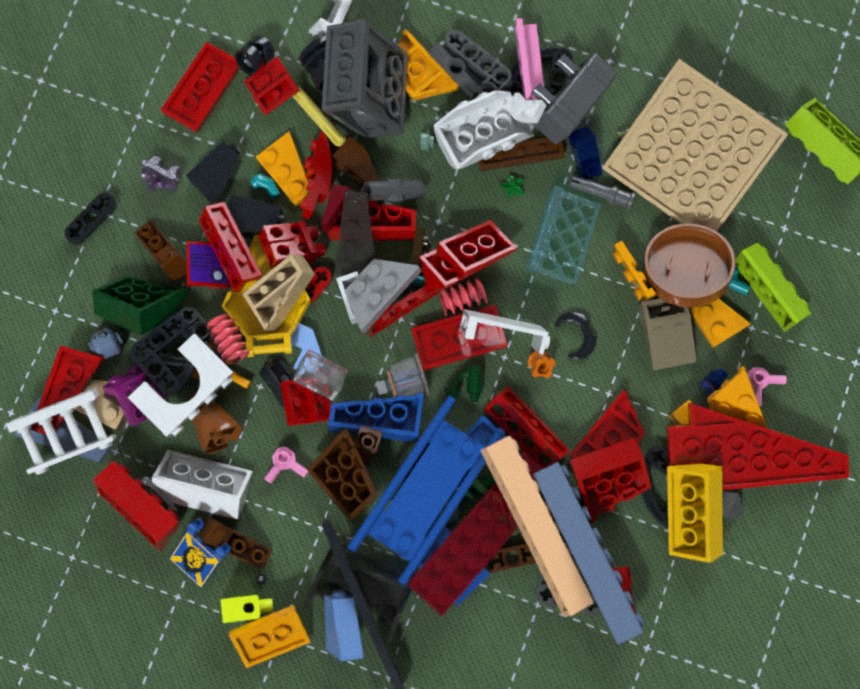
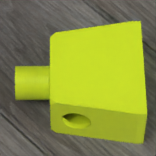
[221,595,273,623]

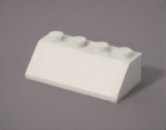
[151,450,253,520]

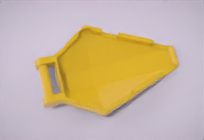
[222,235,311,357]

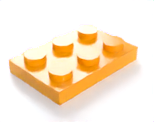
[229,605,311,668]

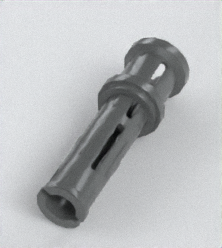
[569,175,636,211]

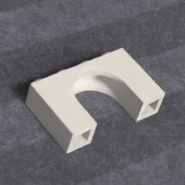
[128,334,234,437]

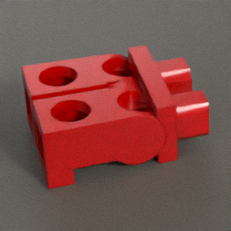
[259,221,326,270]

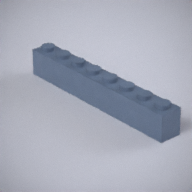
[533,462,645,645]

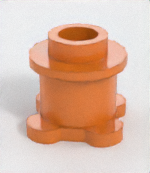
[528,351,556,378]

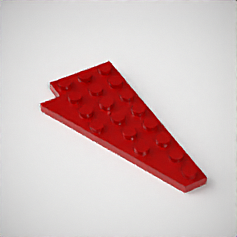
[666,403,850,490]

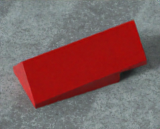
[419,220,517,289]

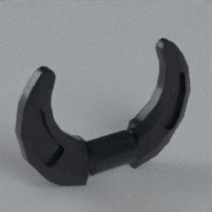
[555,312,597,360]

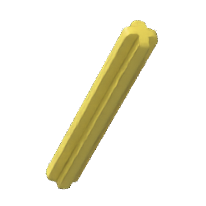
[293,86,346,147]

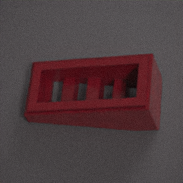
[321,184,352,233]

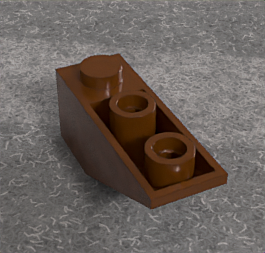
[333,136,384,201]
[134,220,186,283]
[197,516,272,570]

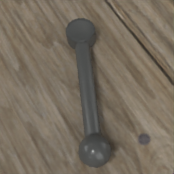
[142,476,177,512]

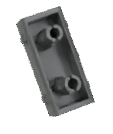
[531,53,618,145]

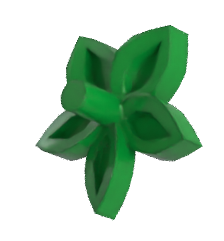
[499,174,524,199]

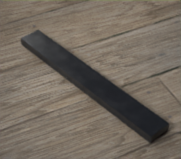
[321,518,405,689]

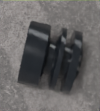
[299,35,326,92]

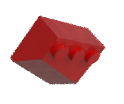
[570,438,651,523]

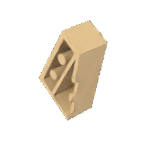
[243,254,314,331]

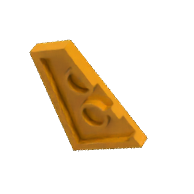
[256,131,309,207]

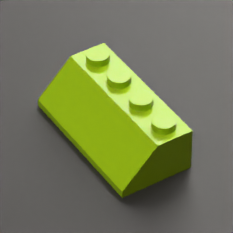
[785,98,860,185]
[735,243,812,332]

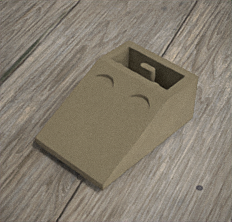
[638,298,697,371]

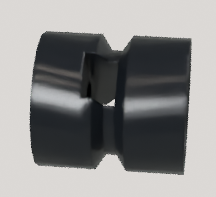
[235,35,275,75]

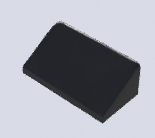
[259,357,296,408]

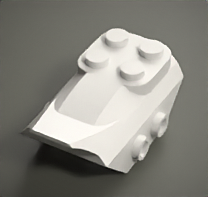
[434,91,535,170]

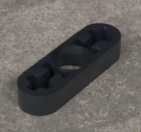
[65,193,117,245]

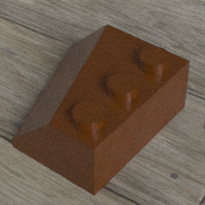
[307,428,378,521]

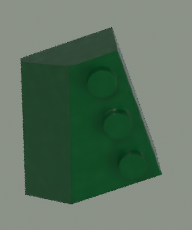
[92,276,188,335]

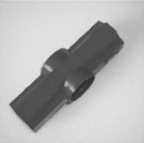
[429,42,481,100]
[361,179,425,202]

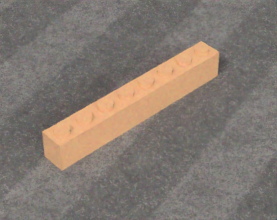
[480,436,594,616]

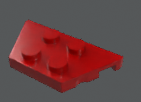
[569,390,645,459]

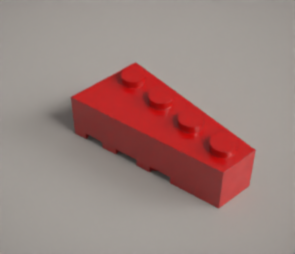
[328,190,417,241]

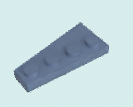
[14,397,114,463]

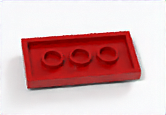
[160,42,240,134]
[411,305,508,371]

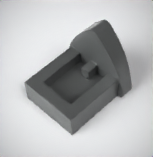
[722,490,742,519]

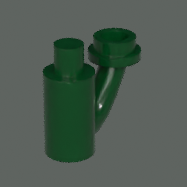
[444,366,483,403]

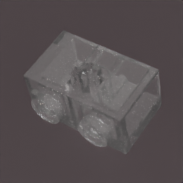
[293,349,348,400]

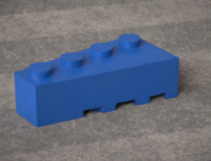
[328,393,424,443]

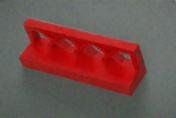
[198,202,262,293]
[483,386,570,469]

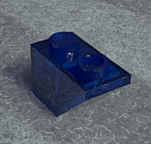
[568,126,603,179]

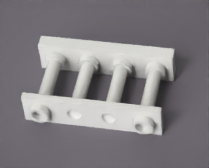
[6,388,117,475]

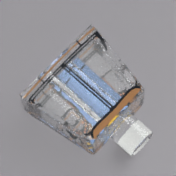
[376,353,430,398]

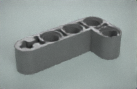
[445,30,514,95]

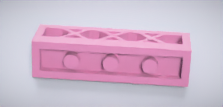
[515,18,544,100]

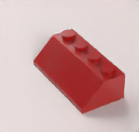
[93,461,179,552]

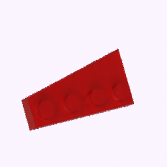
[366,283,441,338]
[30,345,104,435]

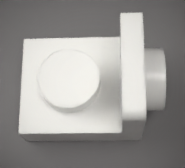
[507,93,546,123]

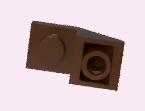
[353,425,382,467]

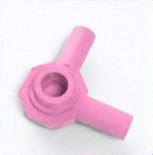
[747,367,787,407]
[264,447,309,484]

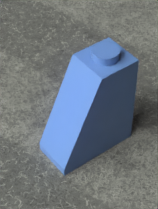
[324,590,363,661]

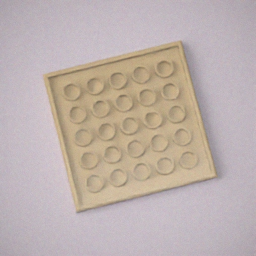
[602,59,788,231]

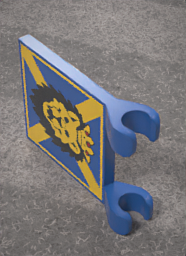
[169,518,231,589]

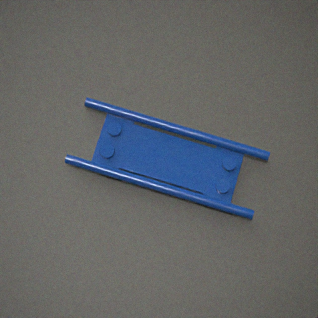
[347,396,505,586]

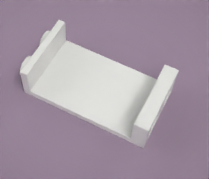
[459,309,550,354]

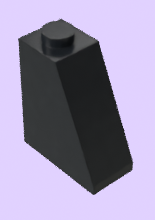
[186,141,241,205]
[227,194,286,239]

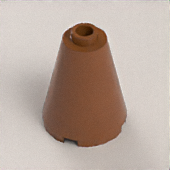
[187,391,243,454]

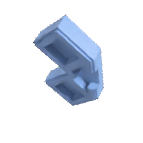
[291,323,323,378]

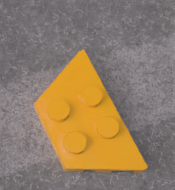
[398,29,458,101]
[707,366,767,428]

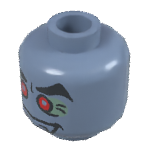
[88,327,124,360]

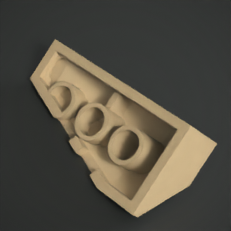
[73,379,128,433]

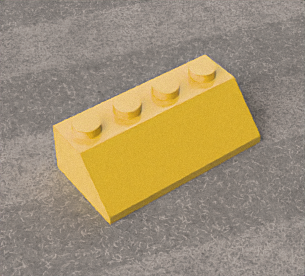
[667,464,723,563]

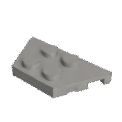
[344,259,421,334]

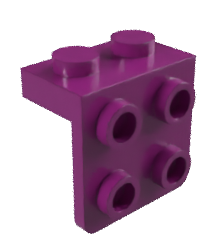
[102,365,166,426]

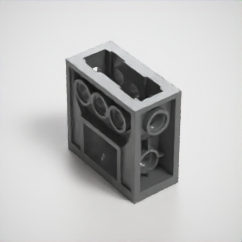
[322,19,407,139]

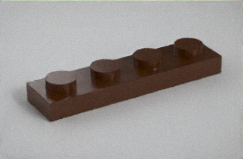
[478,138,565,172]

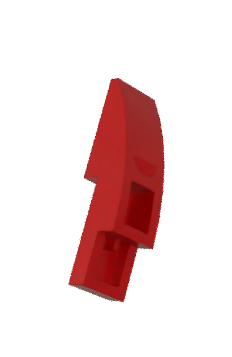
[300,132,332,220]

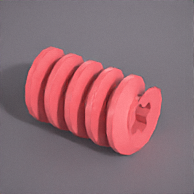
[439,278,488,316]
[206,314,250,364]

